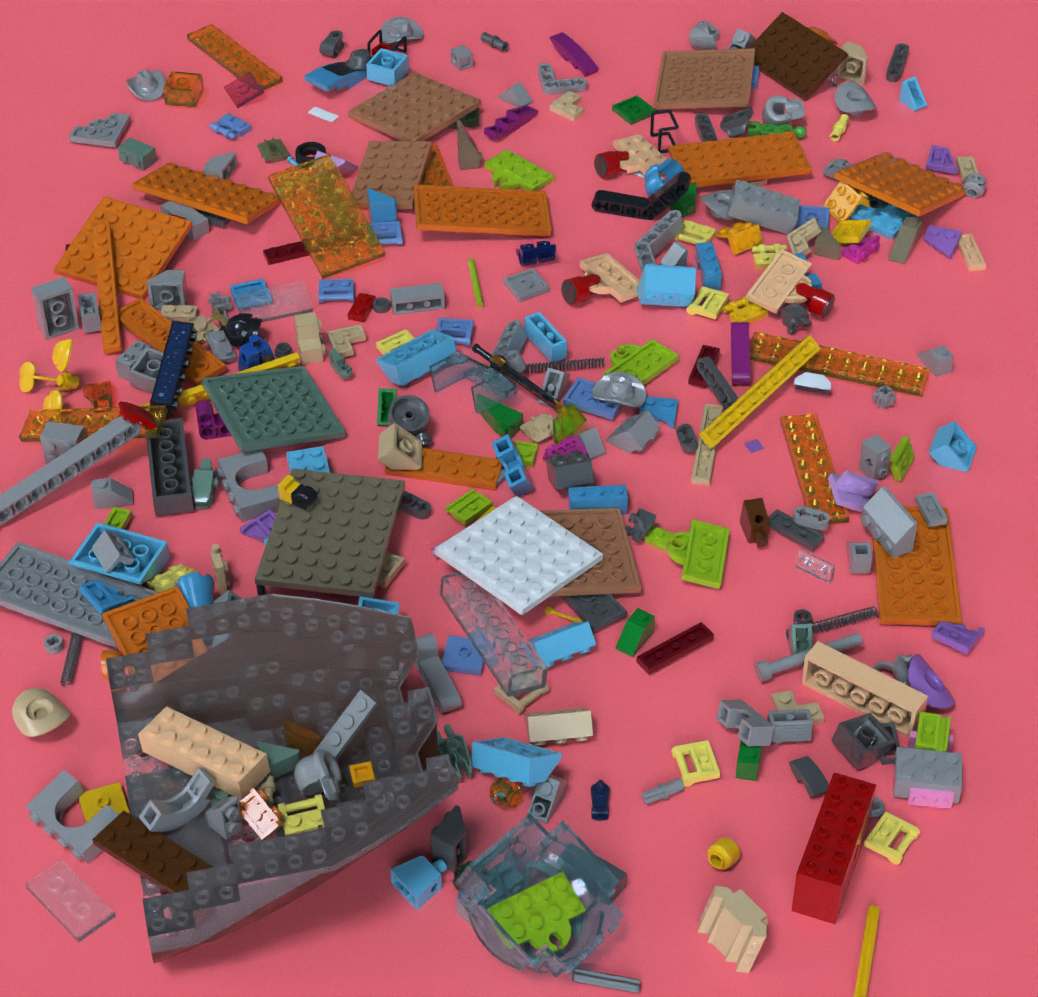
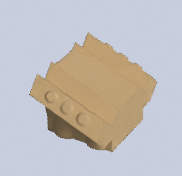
[697,886,768,973]

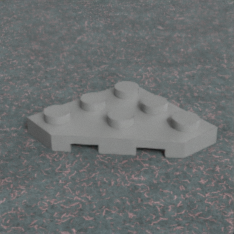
[69,113,131,147]

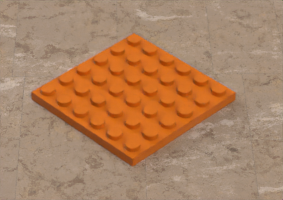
[834,152,966,216]
[53,196,193,300]

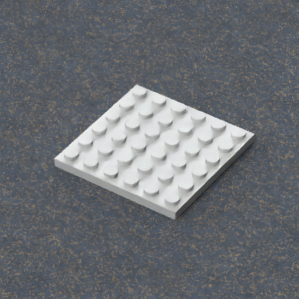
[435,496,603,615]

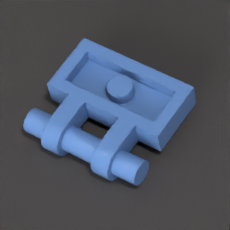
[210,113,252,140]

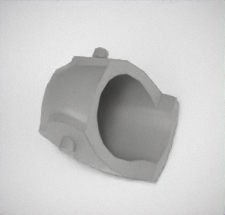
[689,22,718,50]

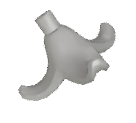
[873,654,912,686]

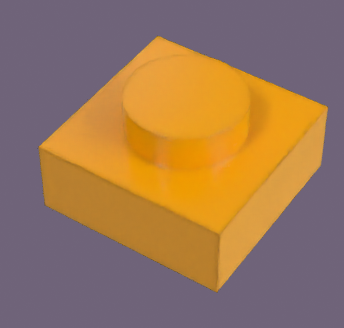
[349,761,375,788]

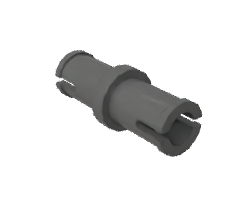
[481,32,509,52]

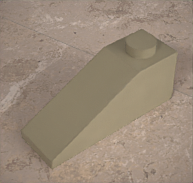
[457,120,482,170]
[888,216,923,265]

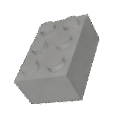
[31,276,80,341]
[893,747,962,803]

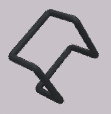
[367,30,407,58]
[650,110,679,153]

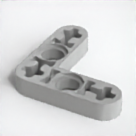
[538,63,587,95]

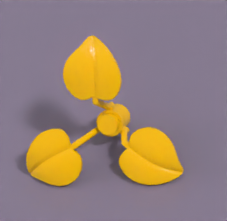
[19,339,79,423]

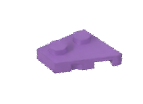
[926,145,958,174]
[923,225,962,260]
[239,509,276,542]
[931,621,985,654]

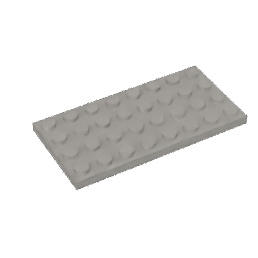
[0,542,159,649]

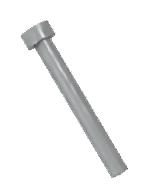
[754,633,863,683]

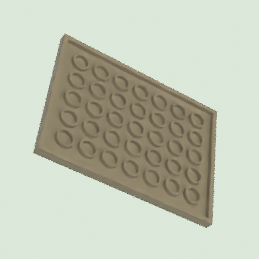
[255,468,405,598]

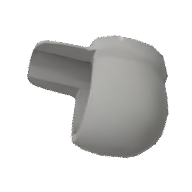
[762,95,805,125]
[294,749,342,803]

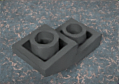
[789,756,829,798]

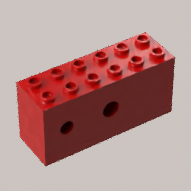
[791,772,877,924]

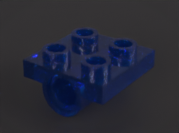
[515,241,557,266]

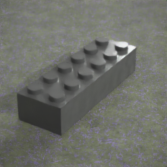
[145,418,194,516]

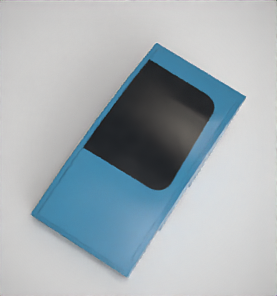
[304,61,367,92]

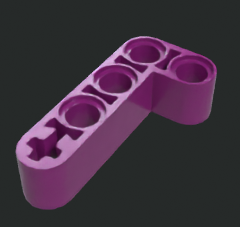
[731,322,750,385]
[196,401,231,440]

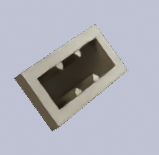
[814,227,841,260]

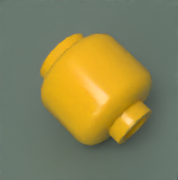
[707,837,740,870]

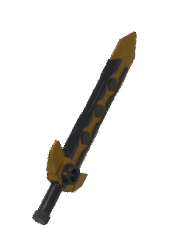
[472,343,575,418]

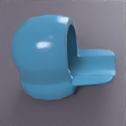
[644,158,684,197]

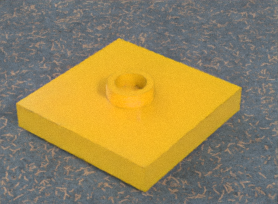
[831,220,872,244]
[78,782,130,823]

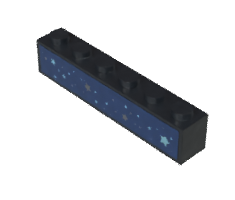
[150,321,197,417]

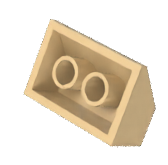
[524,707,593,745]

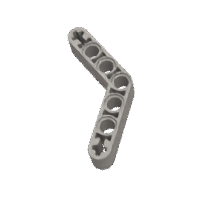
[634,210,684,273]

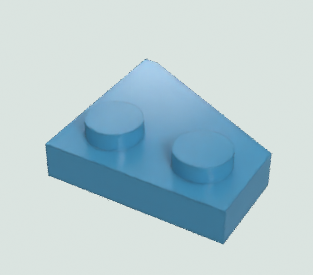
[639,396,678,428]
[79,580,135,615]

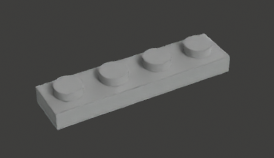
[312,689,379,761]

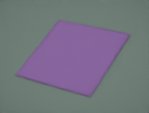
[744,439,764,453]

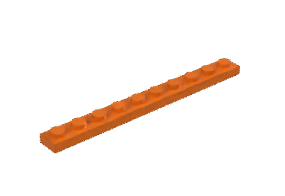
[92,223,122,355]

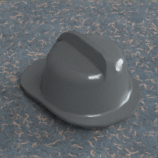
[345,49,371,70]

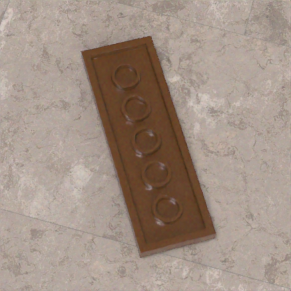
[92,811,224,908]

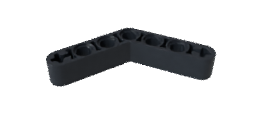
[591,172,692,220]

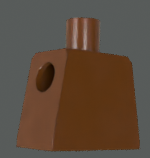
[740,498,770,548]

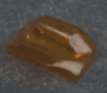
[83,380,114,412]
[283,720,323,757]

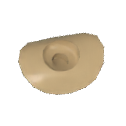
[12,688,70,737]

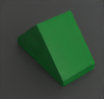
[377,388,398,426]

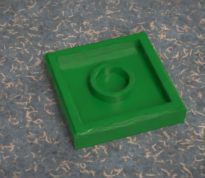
[612,95,656,125]

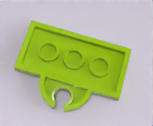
[484,149,555,191]
[604,339,679,385]
[666,519,730,589]
[487,871,586,954]

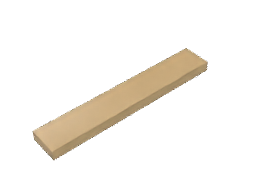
[691,404,723,486]

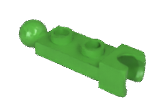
[748,121,807,139]

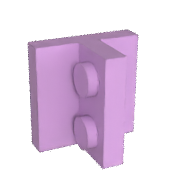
[828,470,879,512]

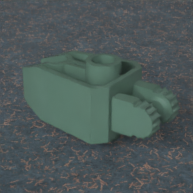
[191,458,219,509]
[437,724,472,783]

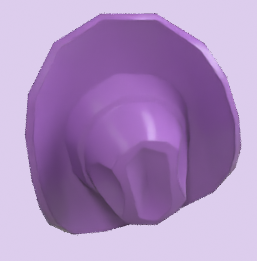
[908,654,955,709]

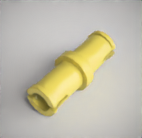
[829,114,850,141]

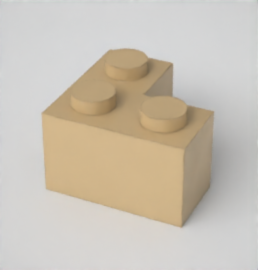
[294,312,326,365]

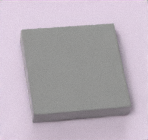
[503,268,550,302]

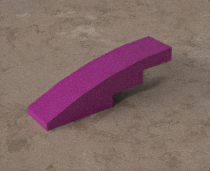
[549,32,599,77]
[484,105,538,140]

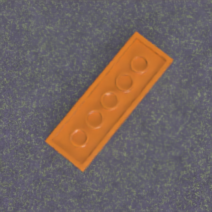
[385,448,504,491]

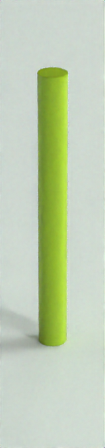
[468,259,484,307]

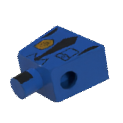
[238,335,275,371]

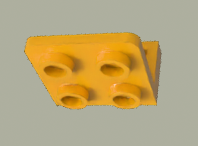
[823,181,870,222]
[715,222,764,255]

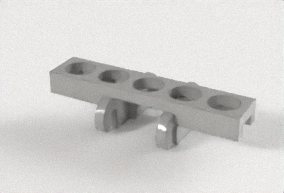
[208,291,234,325]

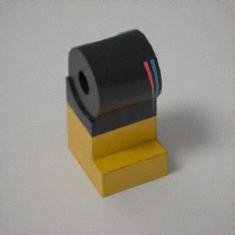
[278,474,318,509]

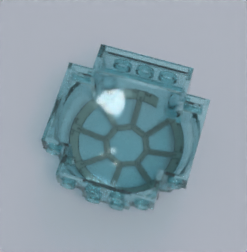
[455,813,624,978]

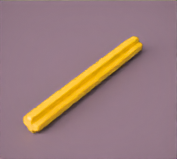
[854,905,880,997]

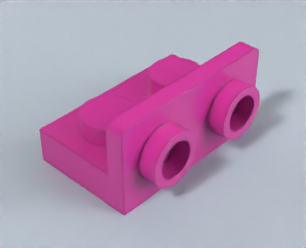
[841,235,880,264]
[542,435,589,461]

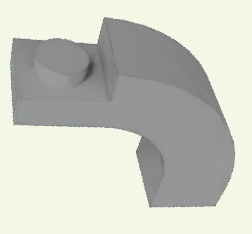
[139,767,216,832]

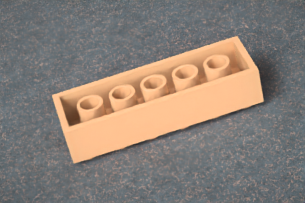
[802,641,928,738]
[138,706,271,800]

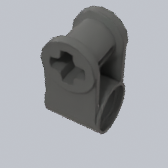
[319,30,344,58]

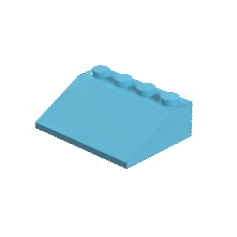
[69,522,170,585]

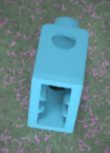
[390,856,447,910]

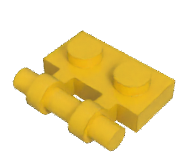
[722,296,768,324]

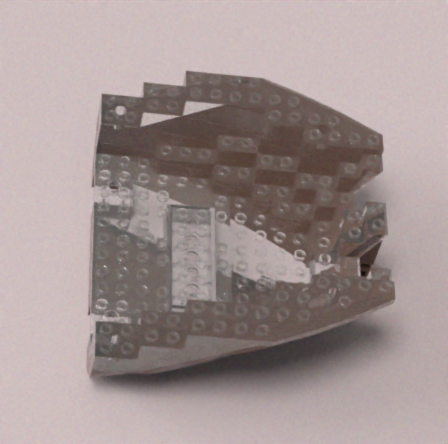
[106,594,458,964]

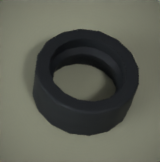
[295,142,326,170]

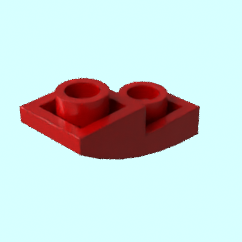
[118,401,157,431]

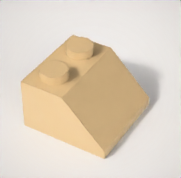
[836,41,868,86]
[378,422,422,470]

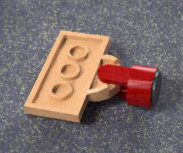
[594,134,667,178]
[746,249,835,318]
[561,253,640,305]

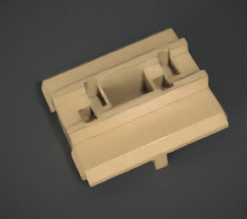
[186,315,220,343]
[520,413,563,443]

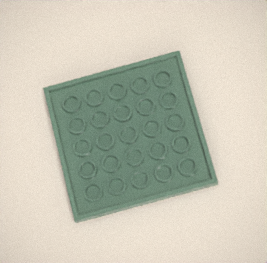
[202,366,346,452]

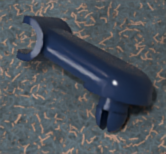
[591,779,610,821]

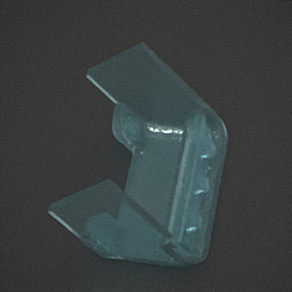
[429,352,517,414]

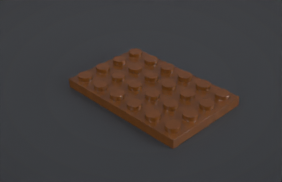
[748,12,848,101]

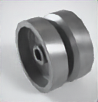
[387,395,430,436]

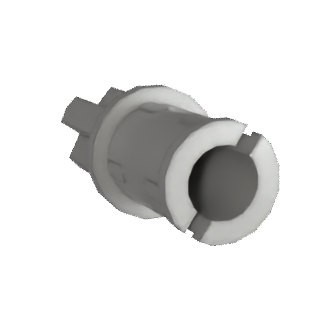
[641,778,684,805]

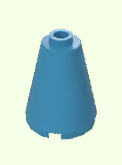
[174,572,215,630]

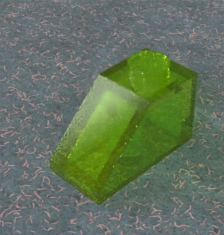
[553,404,587,445]

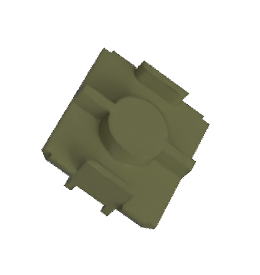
[257,137,290,163]

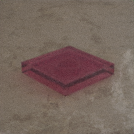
[223,72,264,109]

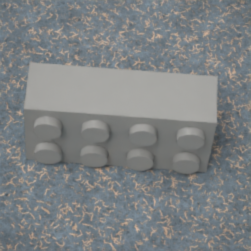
[727,180,800,235]

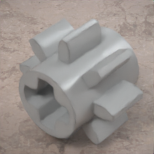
[873,386,896,409]

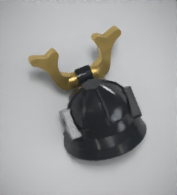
[202,307,262,348]

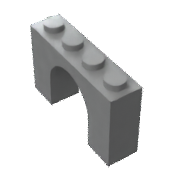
[216,449,281,522]
[26,770,119,864]

